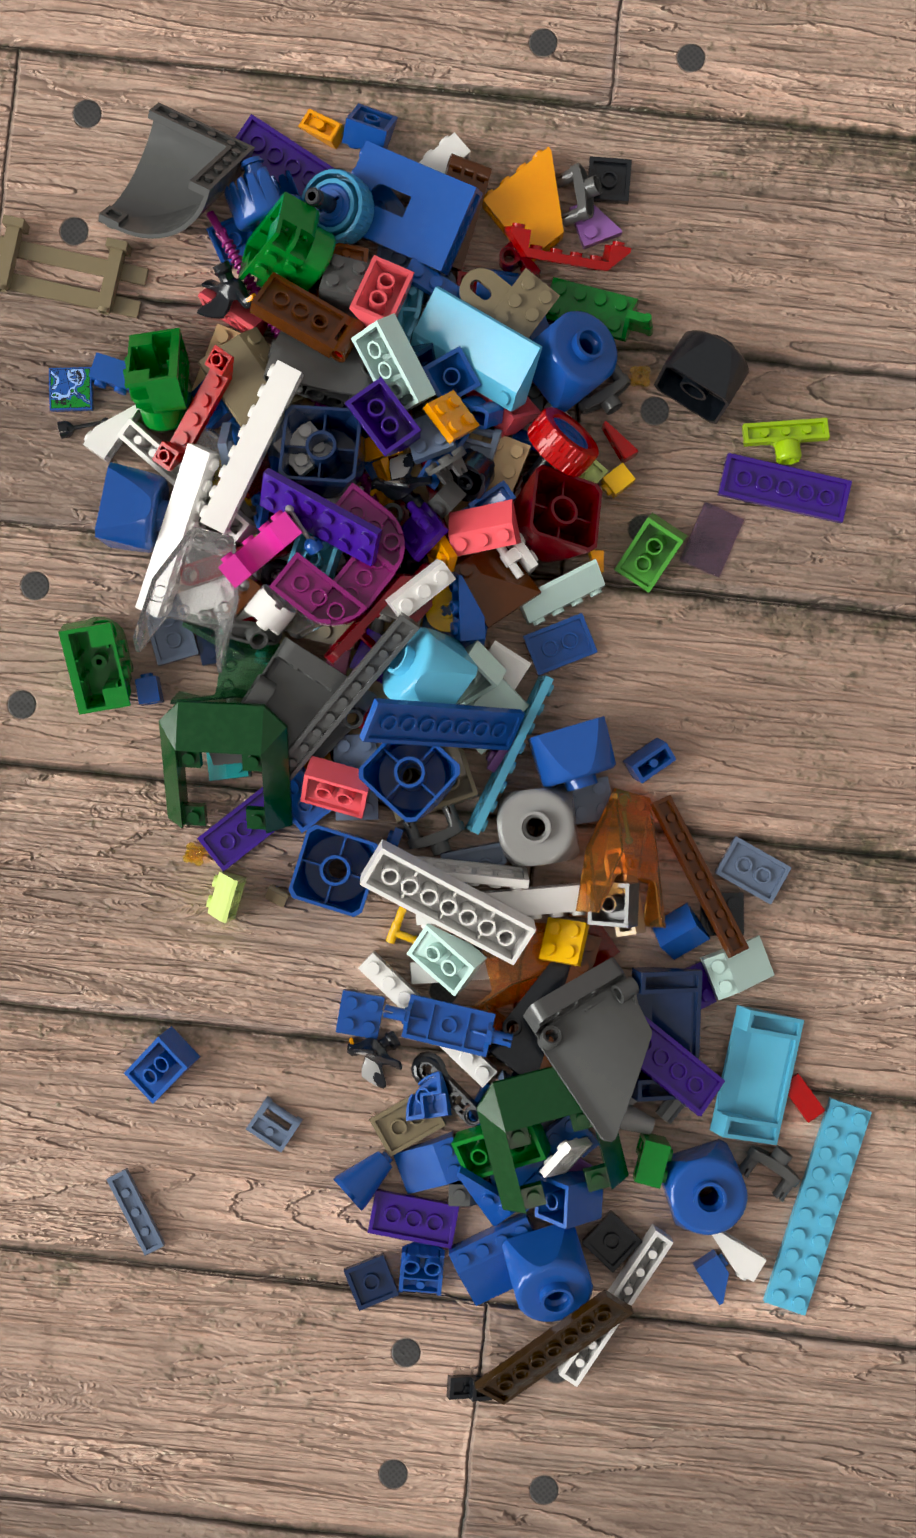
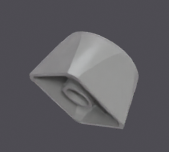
[497,785,580,866]

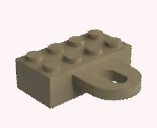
[459,268,560,338]

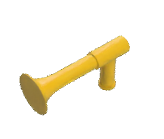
[386,906,417,944]

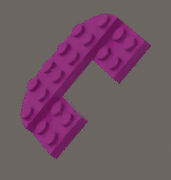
[269,482,405,626]

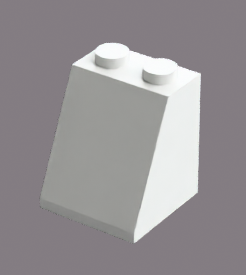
[489,640,531,690]

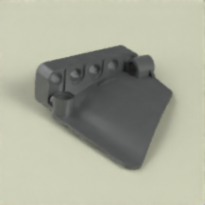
[523,957,652,1142]

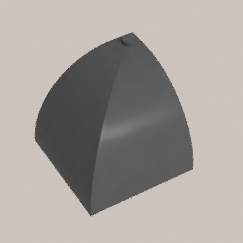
[98,102,255,239]

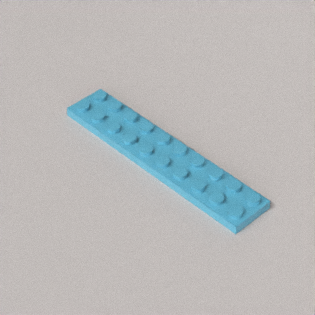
[763,1097,872,1316]

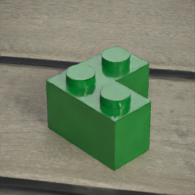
[633,1133,673,1189]

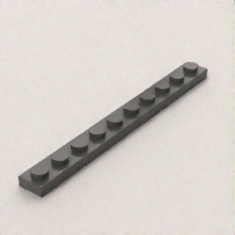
[289,612,420,780]

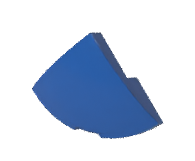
[406,1071,452,1121]

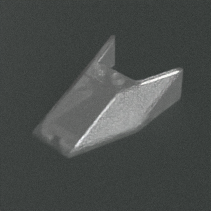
[133,526,239,673]

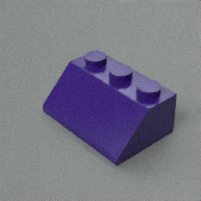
[345,377,421,457]

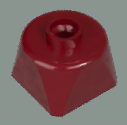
[514,465,602,562]

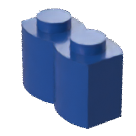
[461,395,504,429]

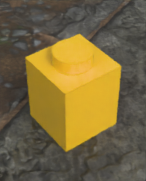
[601,463,636,499]

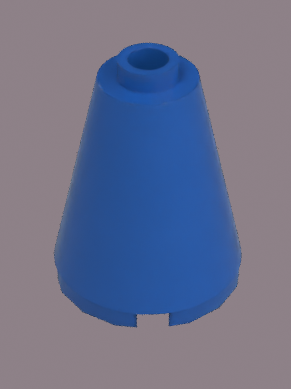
[333,1151,393,1211]

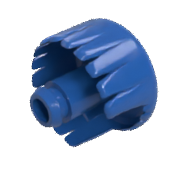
[224,156,303,232]

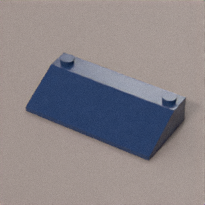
[631,967,702,1102]

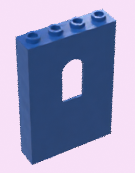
[351,141,483,276]

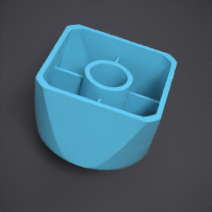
[382,627,478,704]

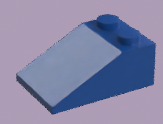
[124,1026,201,1104]
[393,1131,461,1194]

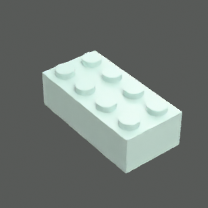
[351,313,436,411]

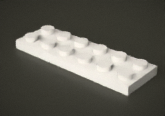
[415,856,529,891]

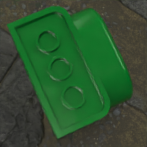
[238,192,336,291]
[123,328,193,431]
[58,617,133,715]

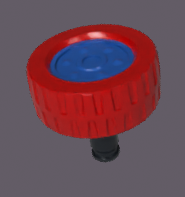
[522,407,599,484]

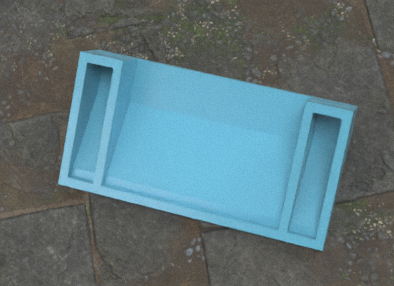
[411,286,542,412]
[710,1005,804,1145]

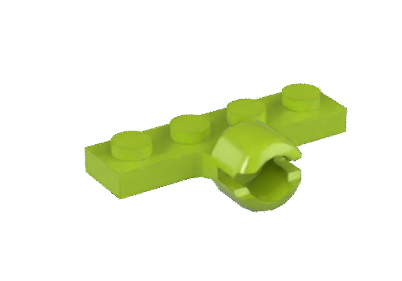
[742,418,830,465]

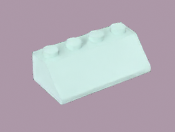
[520,559,605,626]

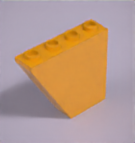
[482,146,564,262]

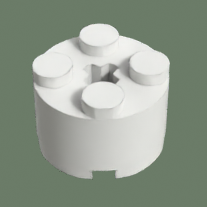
[244,584,297,635]

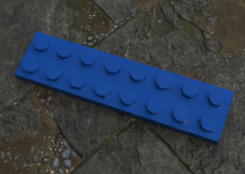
[359,698,525,750]

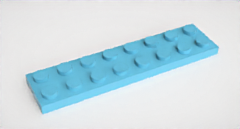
[465,675,554,835]

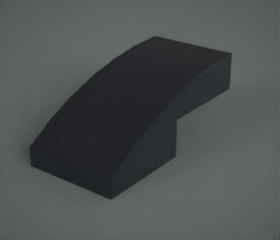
[446,1375,492,1402]

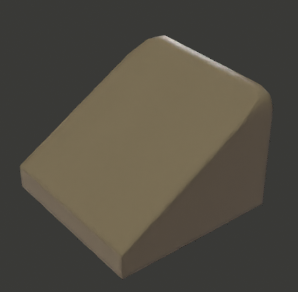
[265,884,291,907]

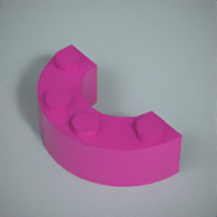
[218,509,303,588]

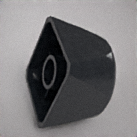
[654,330,749,424]

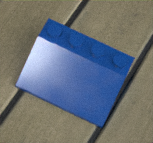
[448,1213,534,1306]

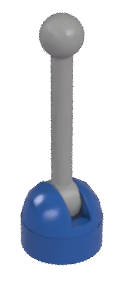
[285,505,324,556]

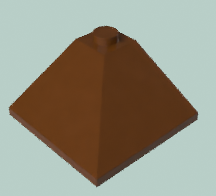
[454,546,541,628]

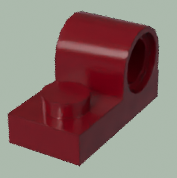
[499,241,541,278]

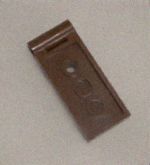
[445,153,492,271]
[250,272,366,363]

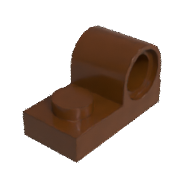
[226,575,264,619]

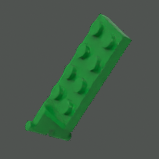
[546,277,653,342]

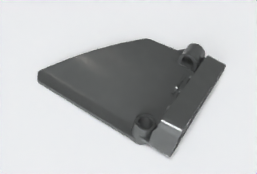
[263,309,373,408]

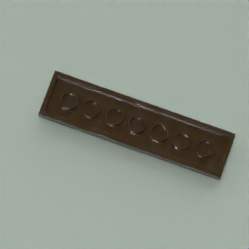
[474,1290,634,1405]

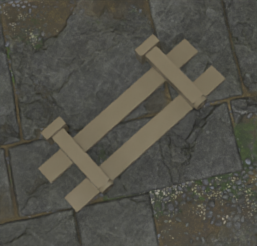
[0,215,149,319]

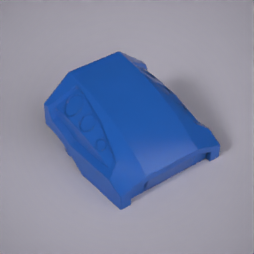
[398,1242,445,1296]

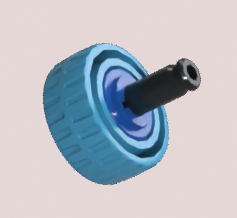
[302,169,374,245]

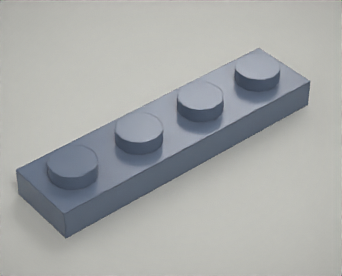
[106,1168,165,1256]

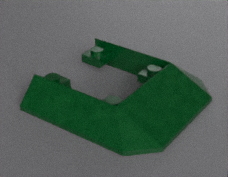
[159,700,293,834]
[476,1066,629,1214]

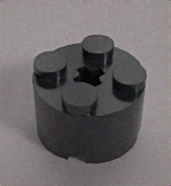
[449,448,495,502]

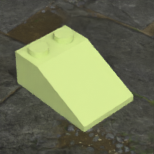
[206,871,247,923]

